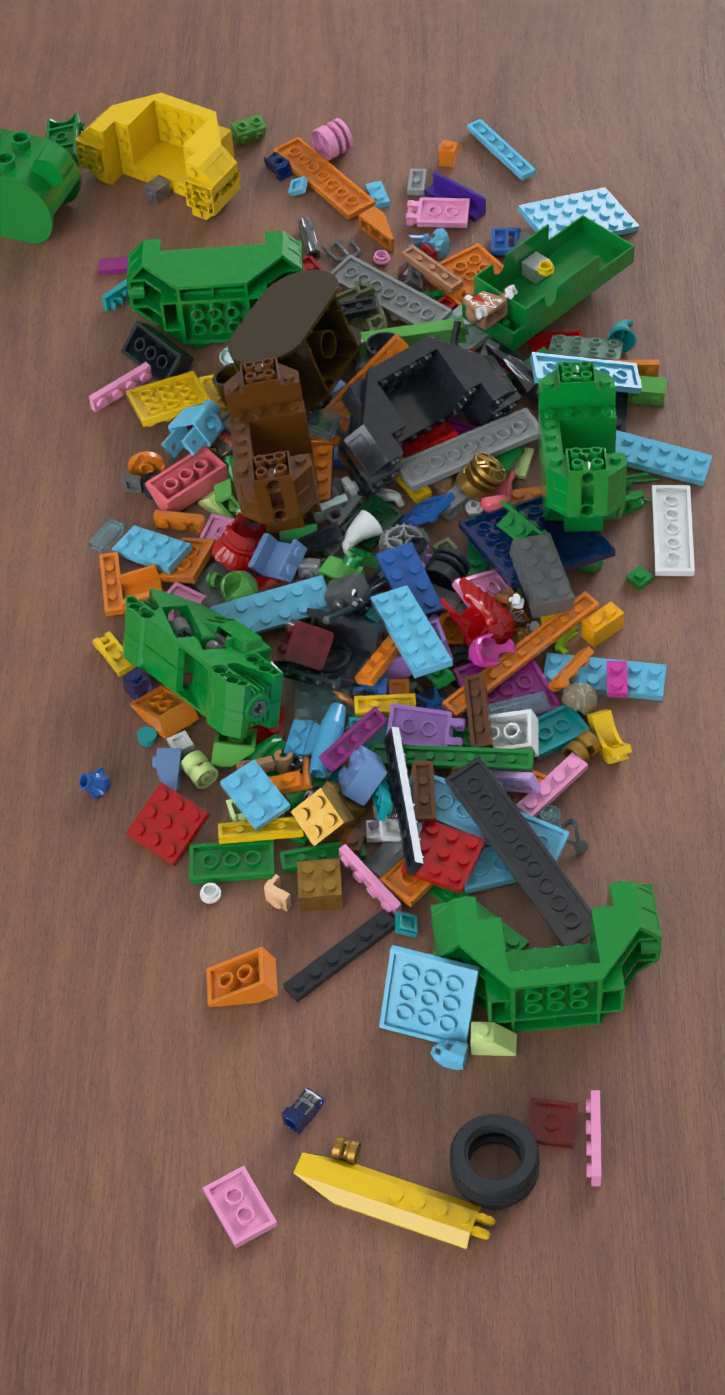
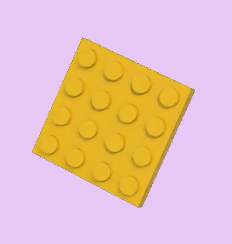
[126,371,211,427]

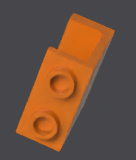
[118,564,163,611]

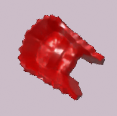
[211,512,267,573]
[439,576,517,646]

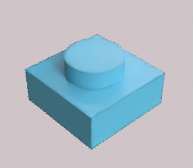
[288,176,308,197]

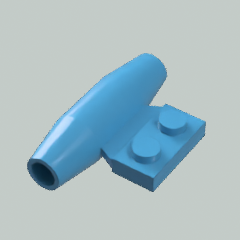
[283,703,346,779]

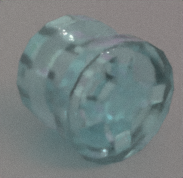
[540,805,561,827]

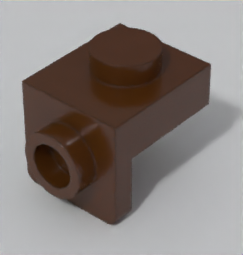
[339,827,366,855]

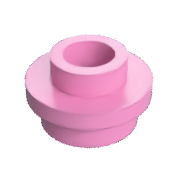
[373,250,390,266]

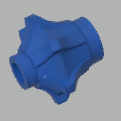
[79,767,111,799]

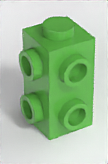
[230,114,267,145]

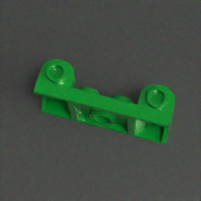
[46,113,85,166]
[243,733,325,812]

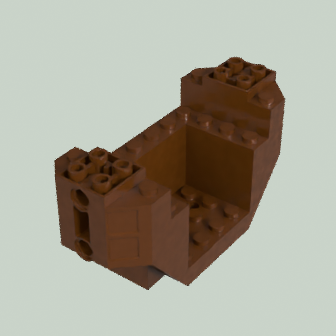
[224,357,322,534]

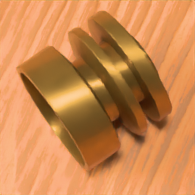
[456,452,507,502]

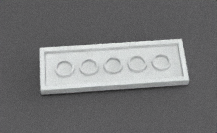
[652,485,695,576]

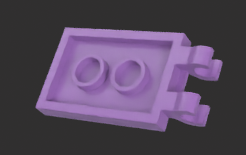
[387,703,466,747]

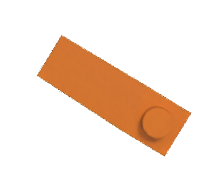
[359,206,394,253]

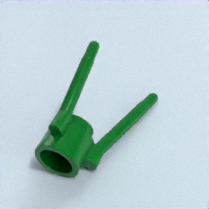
[626,473,660,503]

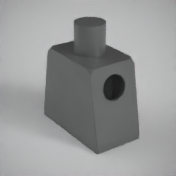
[324,572,369,613]

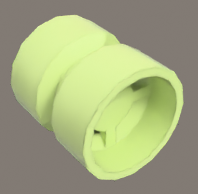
[180,750,218,789]

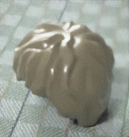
[562,682,597,715]

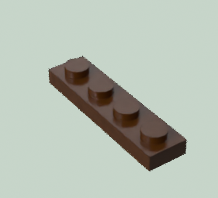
[463,672,494,748]

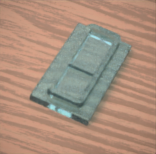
[306,408,341,441]

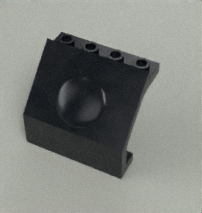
[274,608,384,695]

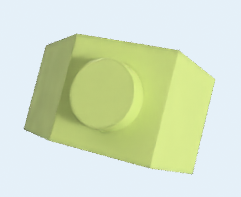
[471,1022,517,1056]

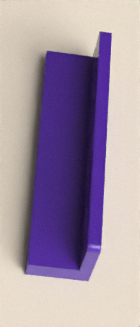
[424,172,486,222]

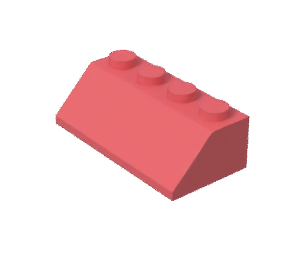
[145,445,229,512]

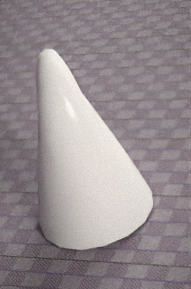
[342,510,383,553]

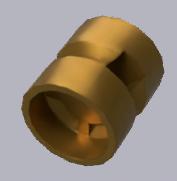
[563,730,602,763]

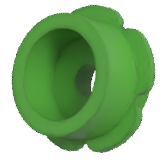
[206,570,223,589]

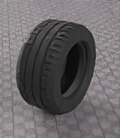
[450,1114,540,1209]

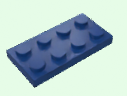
[375,542,443,617]

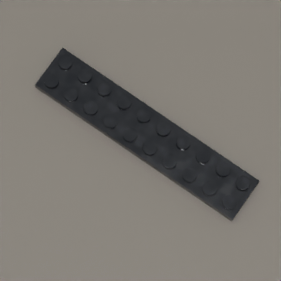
[444,756,591,946]

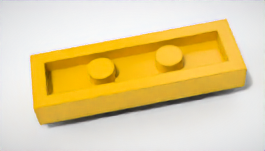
[354,693,416,717]

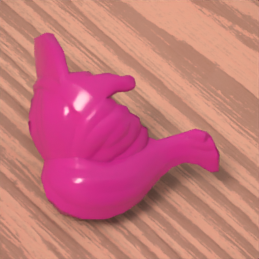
[469,634,516,667]

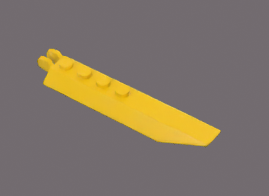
[294,1152,496,1249]

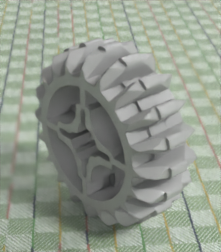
[378,523,430,560]

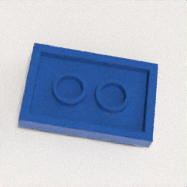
[398,492,456,526]

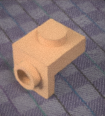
[264,874,292,911]

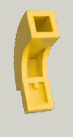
[587,709,632,764]

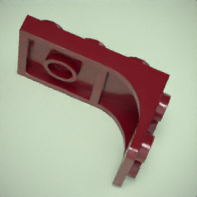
[277,618,334,670]

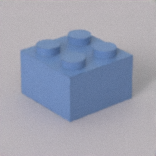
[338,745,387,806]

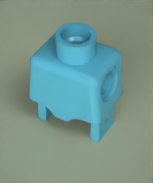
[161,400,225,458]

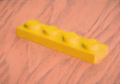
[218,817,304,844]

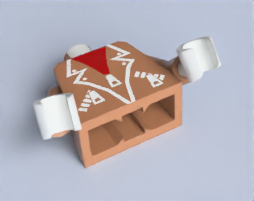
[463,285,518,330]

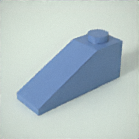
[152,748,184,794]

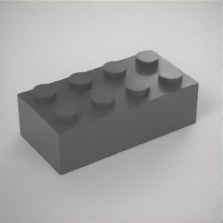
[509,533,575,618]

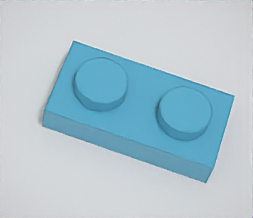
[365,181,390,209]

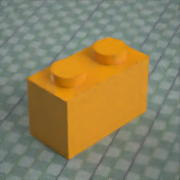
[581,602,624,647]

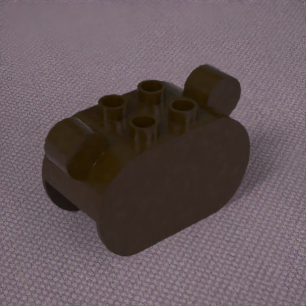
[212,270,363,413]

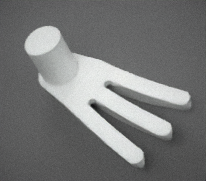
[376,488,404,507]

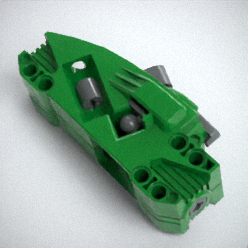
[123,589,284,739]

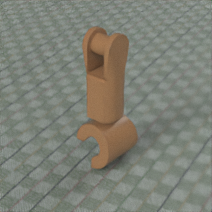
[236,749,293,774]

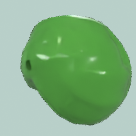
[221,571,258,602]

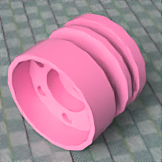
[311,118,353,161]

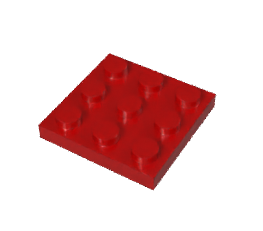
[125,782,210,867]
[401,822,486,894]

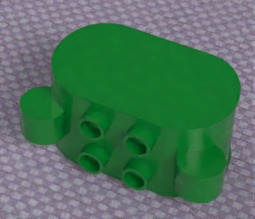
[0,128,82,243]

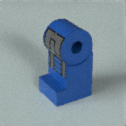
[351,677,389,699]

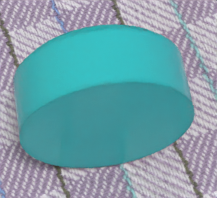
[137,726,158,747]

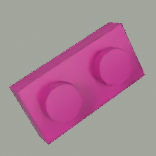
[606,661,628,698]

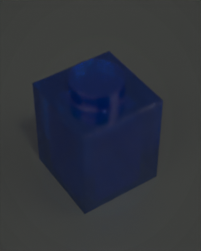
[122,666,152,700]

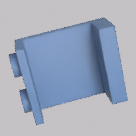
[248,533,307,583]

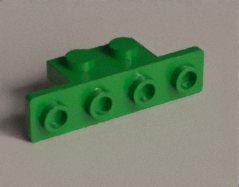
[497,500,552,540]

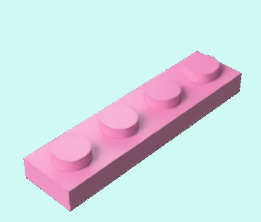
[89,362,152,413]
[517,752,588,817]
[339,844,402,917]
[586,1090,601,1186]

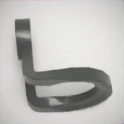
[559,818,588,854]

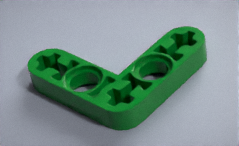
[342,546,380,570]

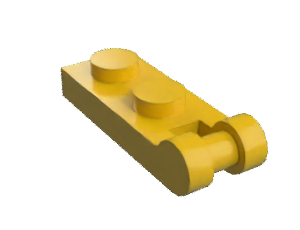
[92,631,136,677]

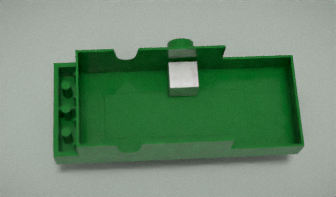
[462,215,635,351]

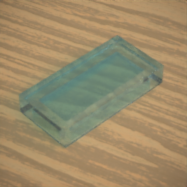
[88,518,126,553]

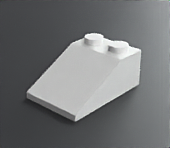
[490,709,539,757]

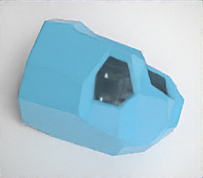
[429,228,450,259]
[430,1041,469,1070]

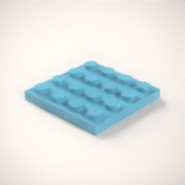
[379,945,480,1044]

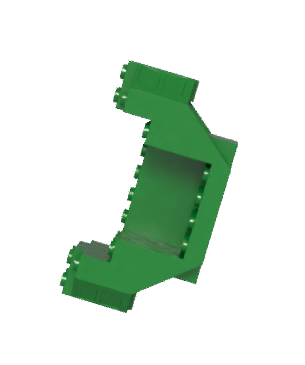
[126,231,304,345]
[538,361,627,532]
[430,881,662,1033]

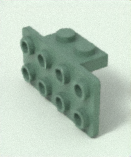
[548,334,623,360]

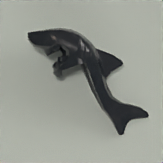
[485,344,538,404]

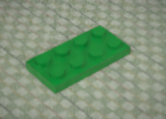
[189,839,275,884]

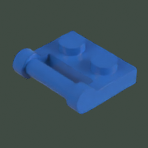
[491,228,522,256]

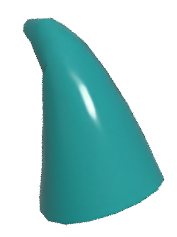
[607,319,637,353]

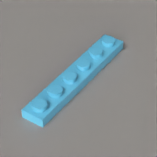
[467,119,536,181]

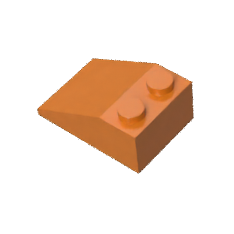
[130,684,199,739]
[206,947,278,1007]

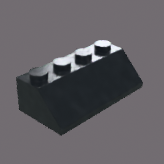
[121,321,194,381]

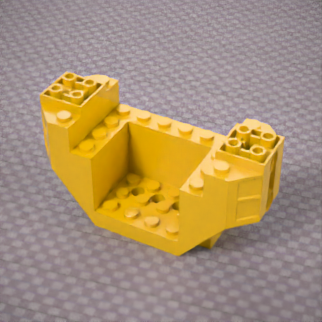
[75,93,240,220]

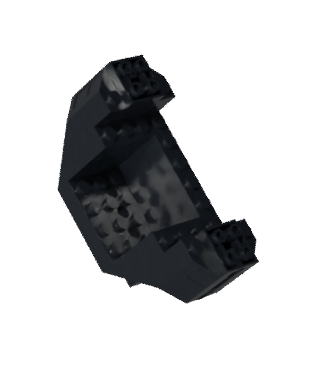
[336,336,521,496]

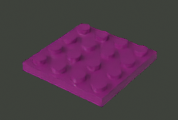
[453,652,561,717]

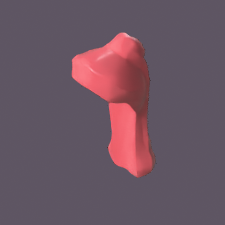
[480,468,517,522]

